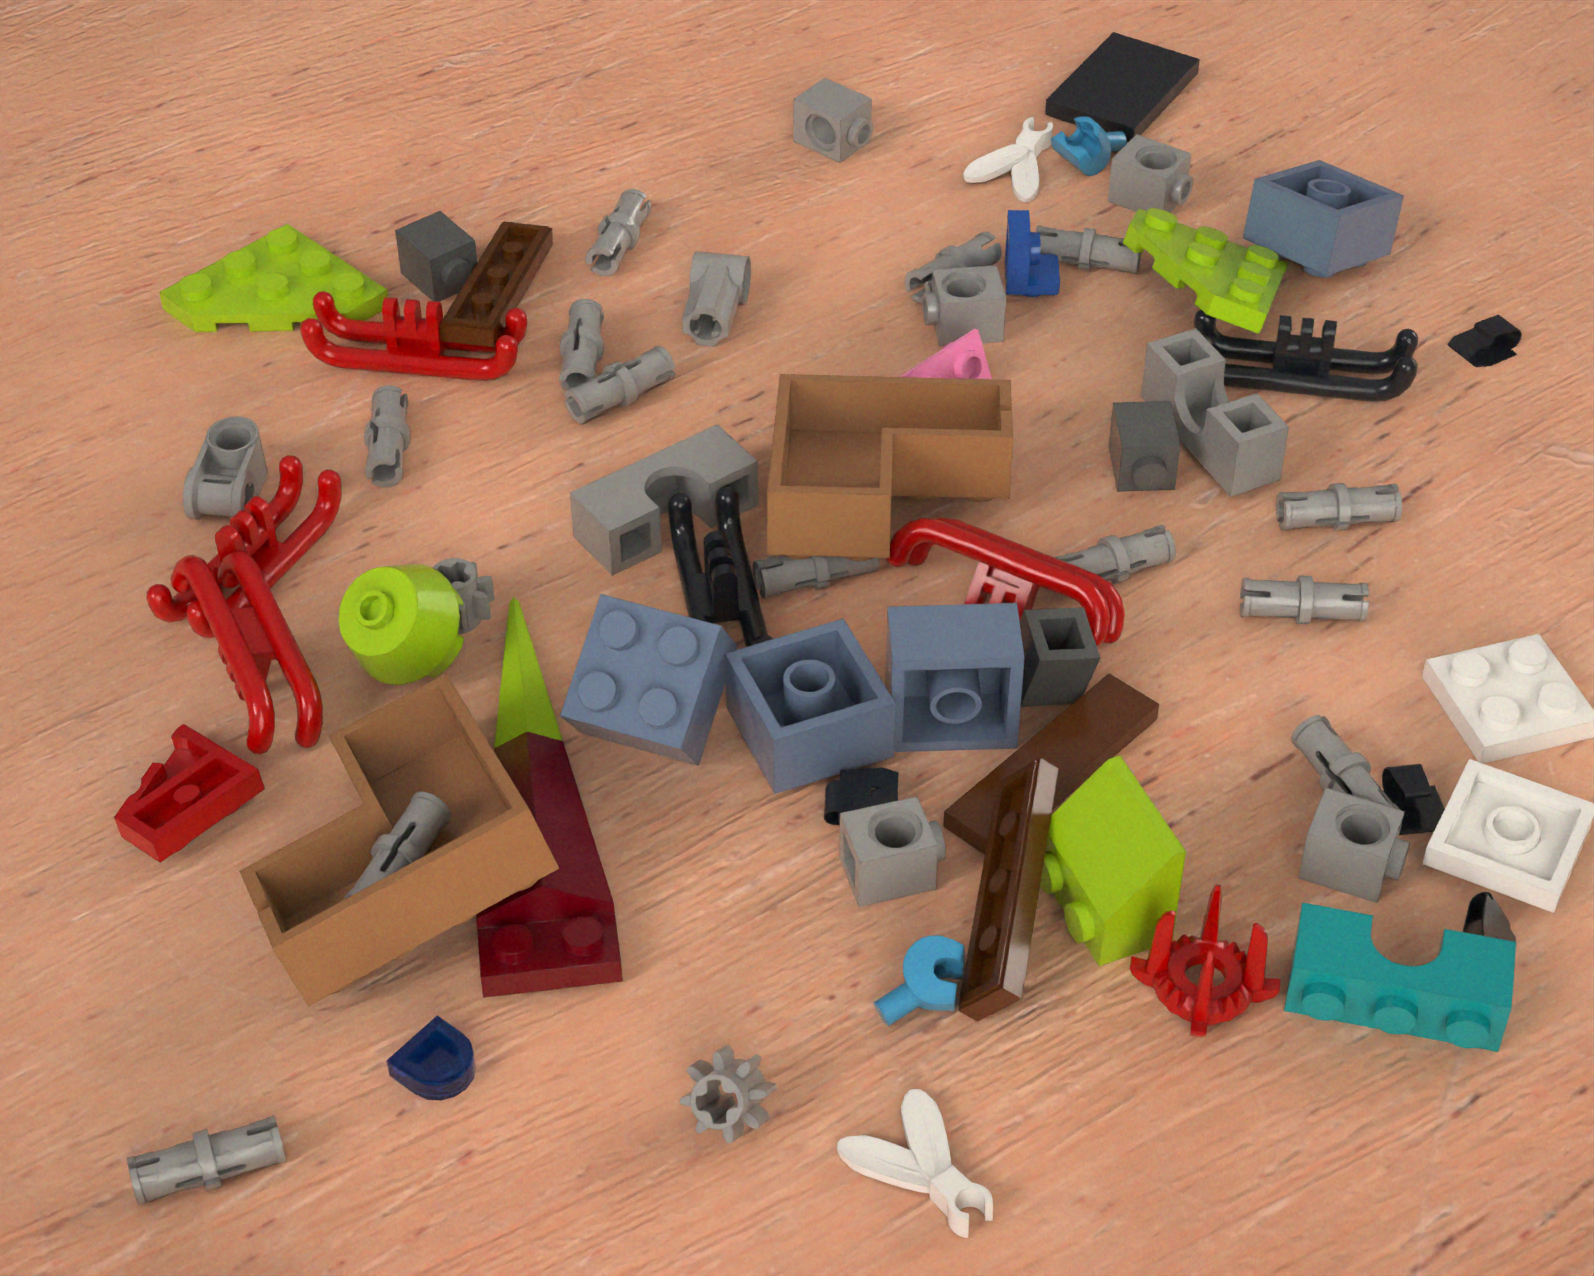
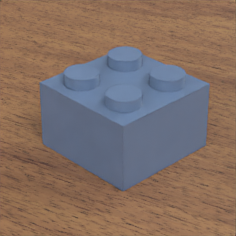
[1243,160,1404,277]
[560,594,737,766]
[885,603,1025,752]
[725,618,896,794]

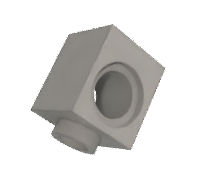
[793,78,873,163]
[1108,134,1193,213]
[923,265,1006,346]
[1298,787,1410,903]
[839,797,946,907]

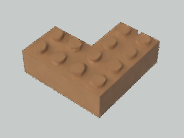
[767,374,1013,561]
[240,673,559,1007]

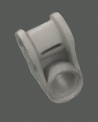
[183,416,268,520]

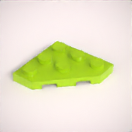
[1123,208,1288,334]
[159,224,388,332]

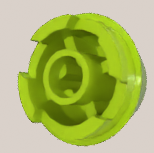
[338,564,464,685]

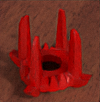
[1130,884,1281,1038]

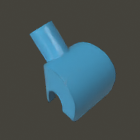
[1051,116,1127,176]
[873,935,965,1027]

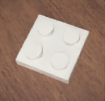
[1422,634,1594,764]
[1423,759,1594,913]

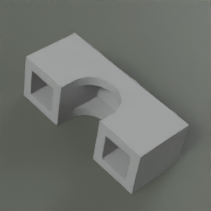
[1141,328,1289,497]
[570,424,759,576]

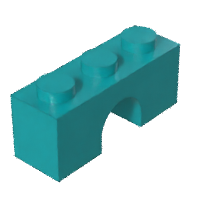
[1284,902,1516,1052]

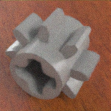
[433,558,495,634]
[680,1045,777,1143]

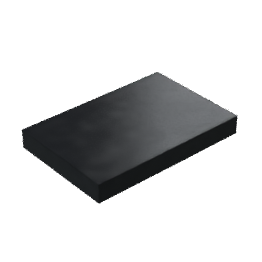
[1045,32,1200,142]

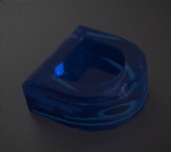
[387,1016,476,1101]

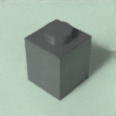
[395,211,477,302]
[1108,401,1181,492]
[1020,607,1100,707]

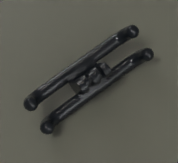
[1194,309,1418,402]
[668,487,773,647]

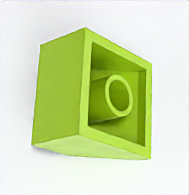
[1040,755,1186,966]

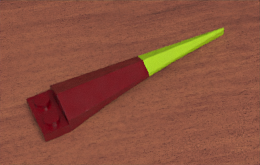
[476,597,623,998]

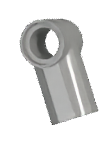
[682,251,751,346]

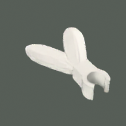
[963,117,1053,202]
[837,1089,993,1238]

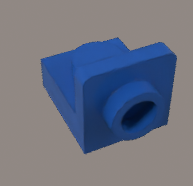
[1004,210,1060,297]

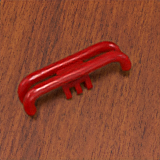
[300,291,527,381]
[146,455,342,639]
[886,517,1125,646]
[170,550,323,755]

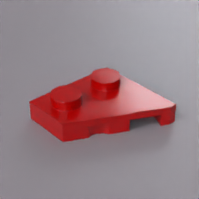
[114,724,265,863]

